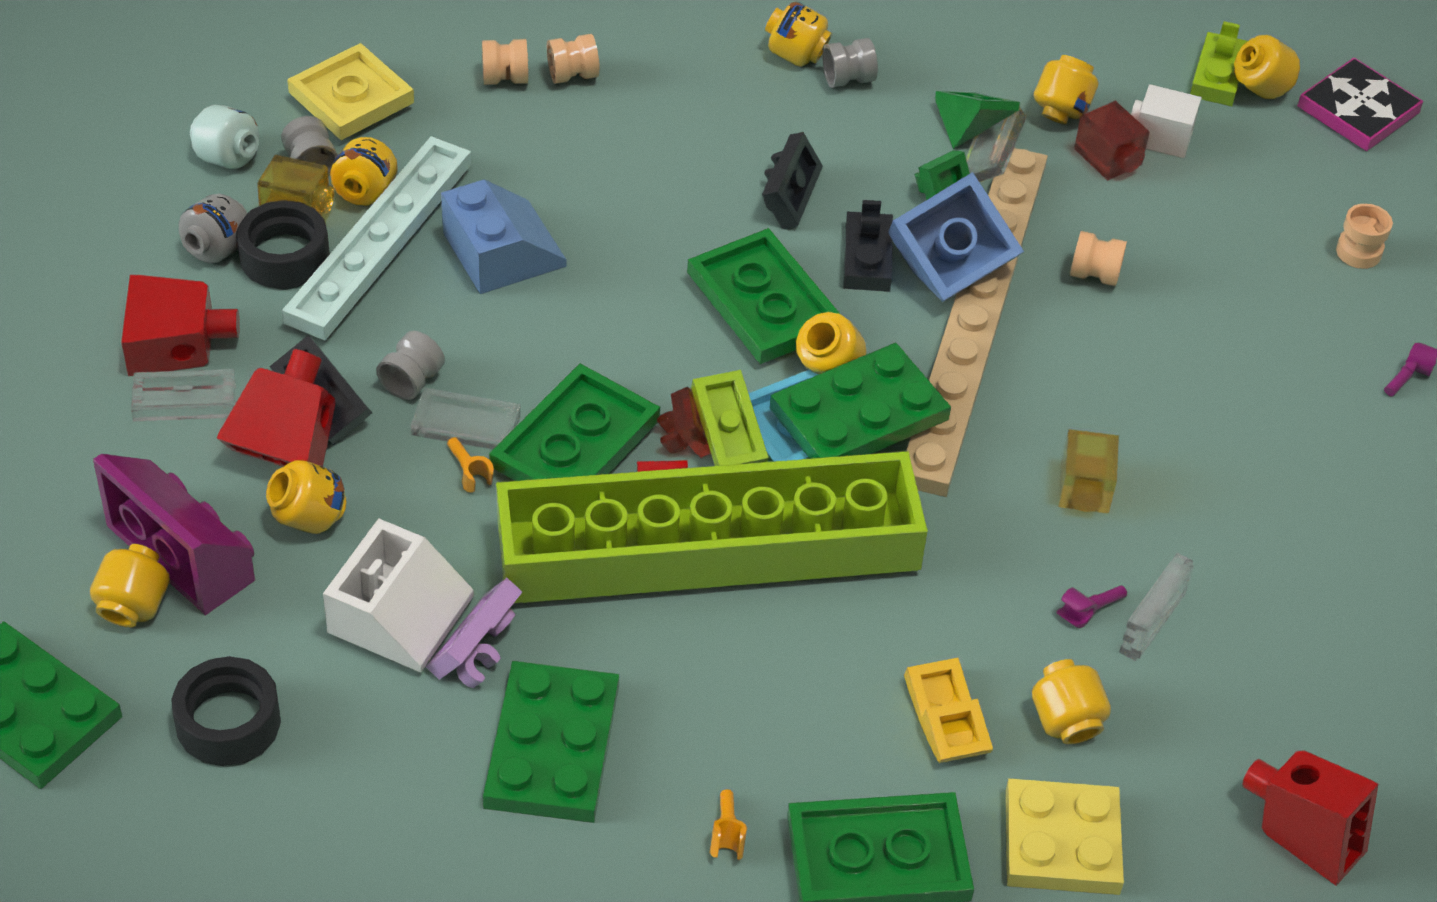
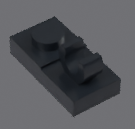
[762,132,823,229]
[843,200,893,292]
[269,335,373,445]

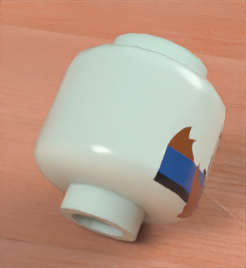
[190,105,260,169]

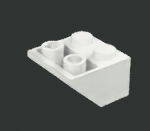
[323,518,474,672]

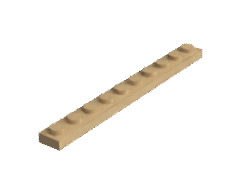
[907,146,1048,497]

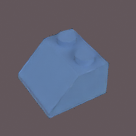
[888,172,1024,302]
[441,179,567,294]

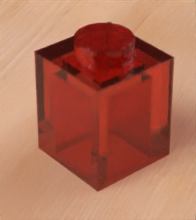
[1074,100,1150,181]

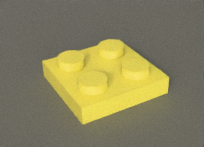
[287,43,414,140]
[1006,778,1124,895]

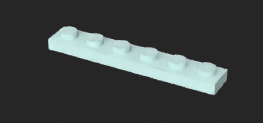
[282,136,471,340]

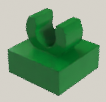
[914,150,970,200]

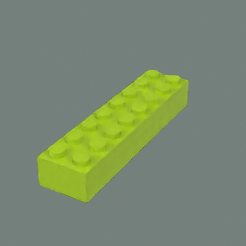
[496,451,928,604]

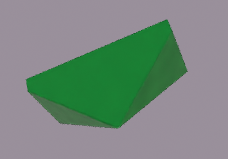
[935,91,1020,149]

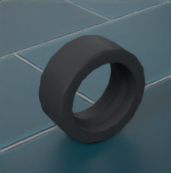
[236,200,330,289]
[171,656,281,766]

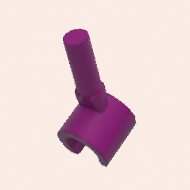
[1384,342,1437,396]
[1056,585,1127,628]

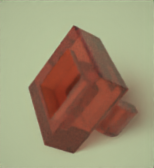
[657,386,711,458]

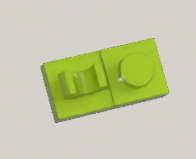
[1190,21,1247,107]
[691,370,769,466]

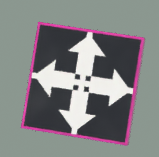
[1297,58,1424,151]

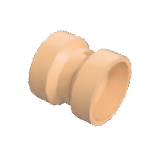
[546,34,600,84]
[482,39,528,85]
[1336,204,1393,269]
[1070,231,1127,286]

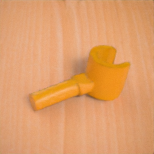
[447,437,494,493]
[710,789,747,860]

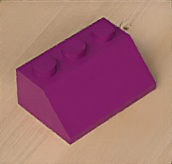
[93,453,255,616]

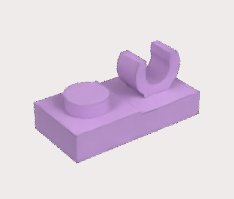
[426,578,522,688]

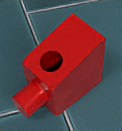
[121,275,240,376]
[217,349,335,467]
[1242,750,1379,886]

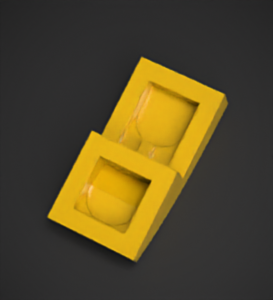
[904,657,993,763]

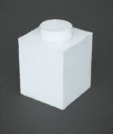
[1129,84,1202,158]

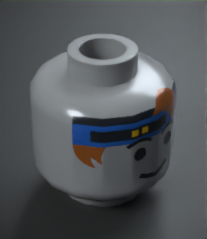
[179,193,247,263]

